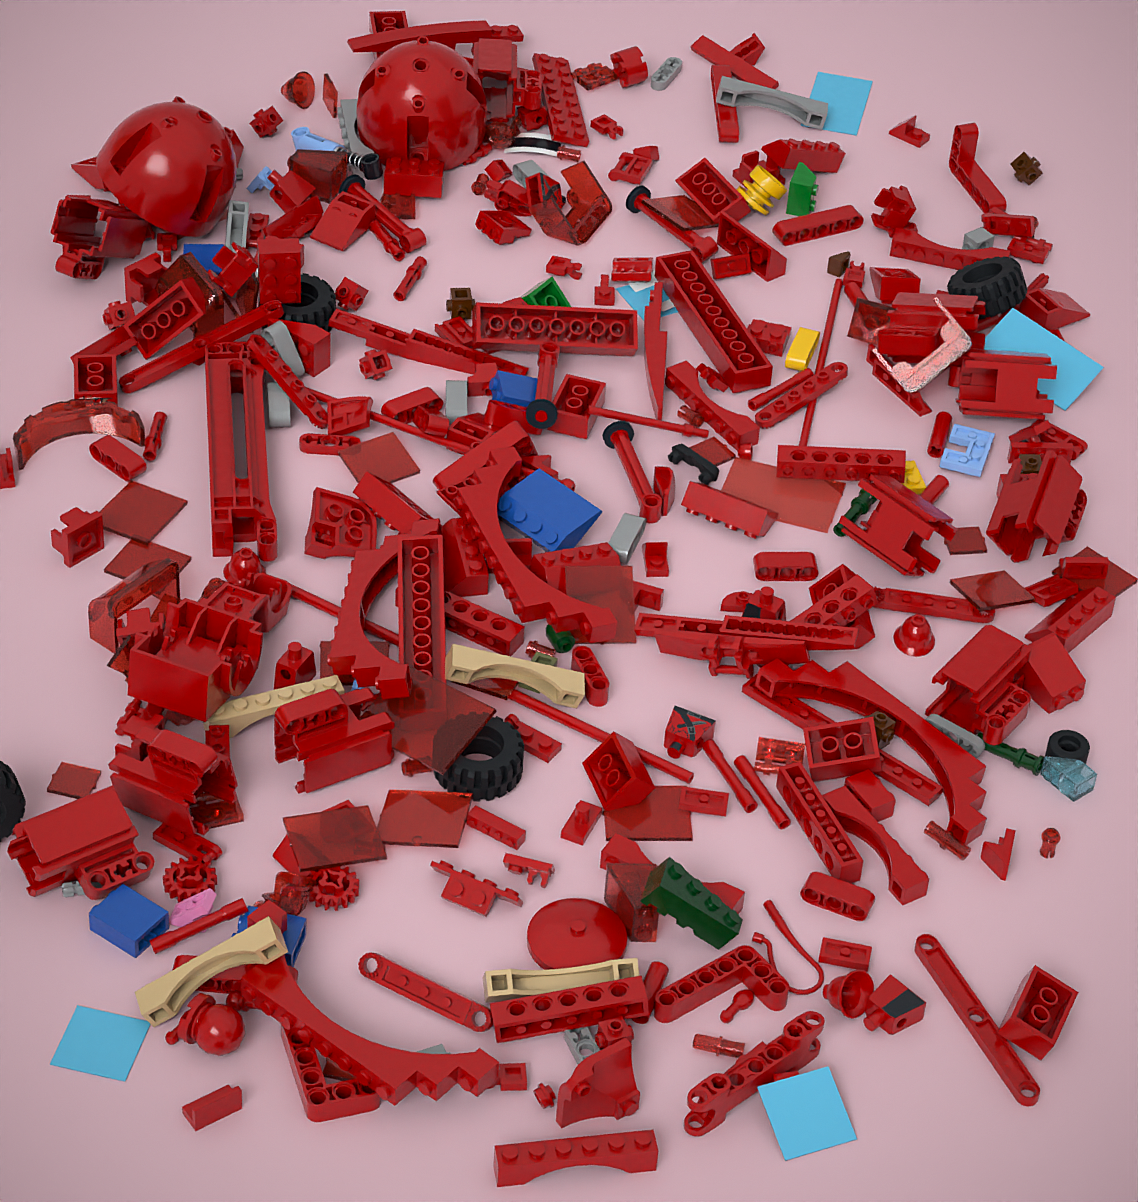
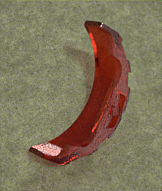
[13,398,145,470]

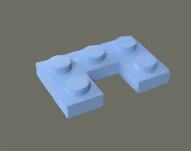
[939,424,995,477]

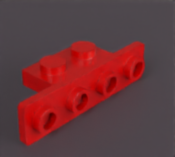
[263,196,324,239]
[70,325,138,364]
[430,860,523,917]

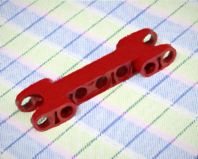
[684,1011,825,1136]

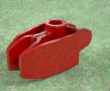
[484,179,533,216]

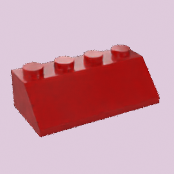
[761,138,846,173]
[675,158,751,223]
[717,211,787,282]
[123,277,206,360]
[353,471,442,535]
[681,481,779,539]
[441,517,489,597]
[529,542,623,598]
[809,564,875,650]
[1025,586,1116,653]

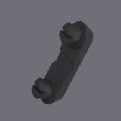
[668,443,719,485]

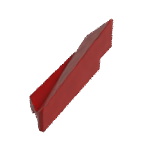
[866,343,932,417]

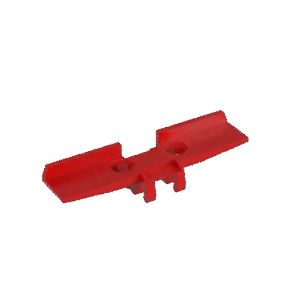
[654,631,810,679]

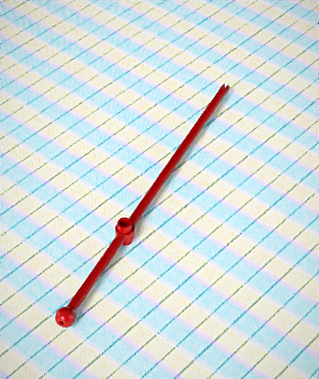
[306,387,576,491]

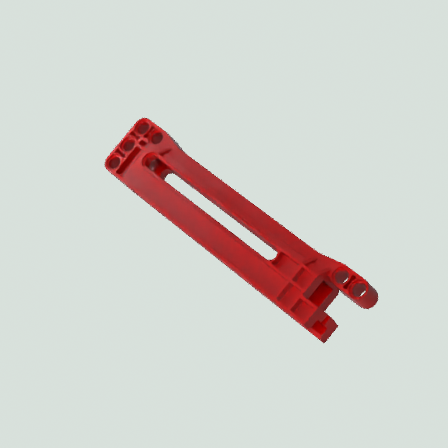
[205,341,278,562]

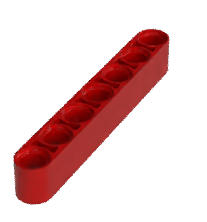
[711,65,739,143]

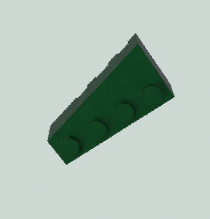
[640,857,743,950]

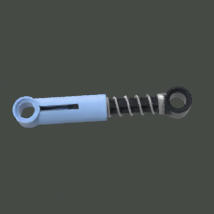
[291,127,383,180]

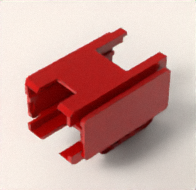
[473,38,542,122]
[51,196,149,279]
[877,292,985,365]
[948,348,1057,420]
[986,450,1087,563]
[839,474,957,576]
[925,625,1031,745]
[274,687,395,794]
[108,726,238,835]
[7,785,155,900]

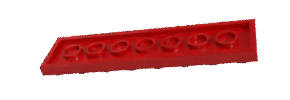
[532,53,589,147]

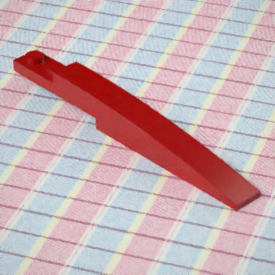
[347,20,524,53]
[644,282,667,421]
[328,308,529,376]
[634,613,859,651]

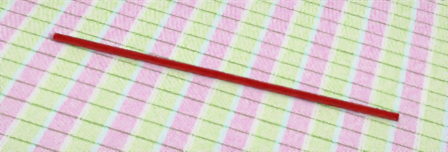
[290,584,694,784]

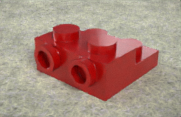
[475,211,532,245]
[747,319,792,357]

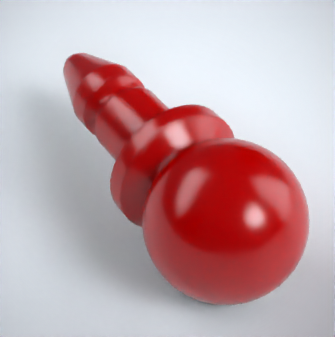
[226,991,261,1012]

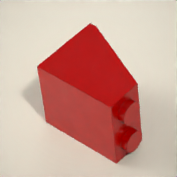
[1013,632,1086,714]

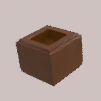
[827,251,851,278]

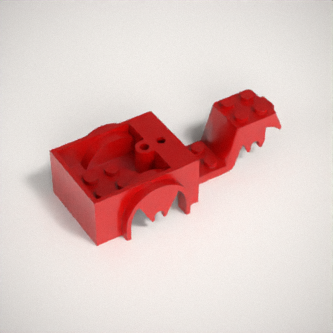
[128,572,292,722]

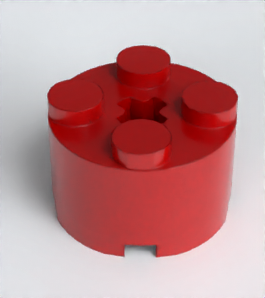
[610,46,648,88]

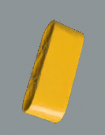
[785,327,820,371]

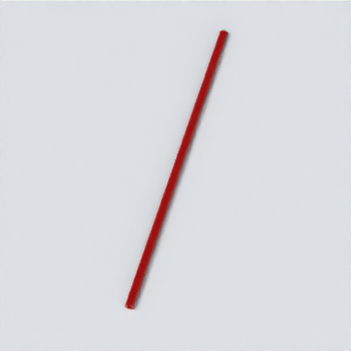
[799,279,843,446]

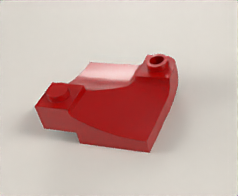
[304,487,377,559]
[556,1038,640,1128]

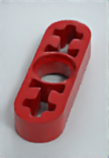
[299,433,361,456]

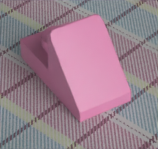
[169,888,217,932]

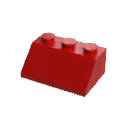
[582,731,655,811]

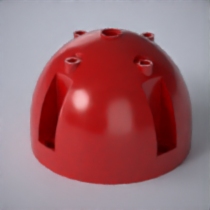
[357,36,487,171]
[96,96,237,237]

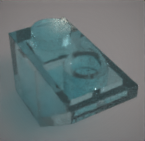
[1040,756,1097,802]

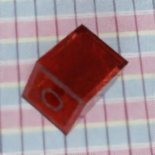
[287,149,348,204]
[847,297,897,346]
[604,863,659,942]

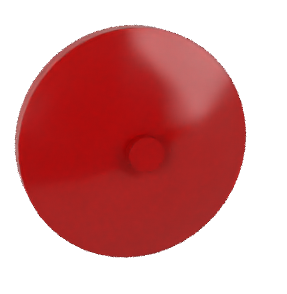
[527,898,627,970]

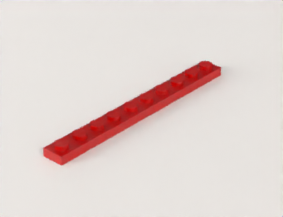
[742,674,943,806]

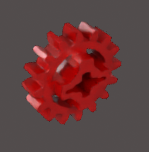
[163,856,217,903]
[306,863,359,911]

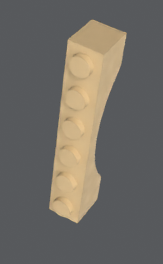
[445,644,585,709]
[203,675,345,738]
[135,916,288,1027]
[482,958,639,1003]

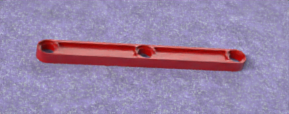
[118,300,284,394]
[914,934,1040,1107]

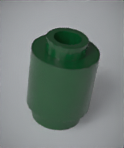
[545,624,575,653]

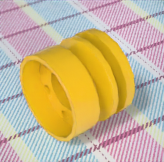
[736,165,787,215]

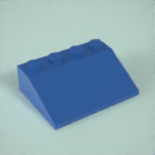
[497,468,602,552]

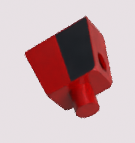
[742,586,786,621]
[863,974,926,1035]

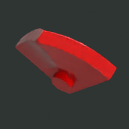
[327,396,373,435]

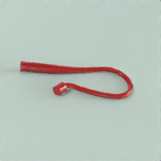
[752,900,824,995]

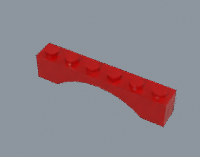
[890,227,1010,270]
[665,360,760,450]
[822,786,929,906]
[600,833,745,914]
[493,1129,659,1187]

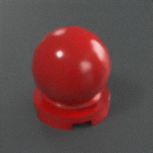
[178,993,245,1056]

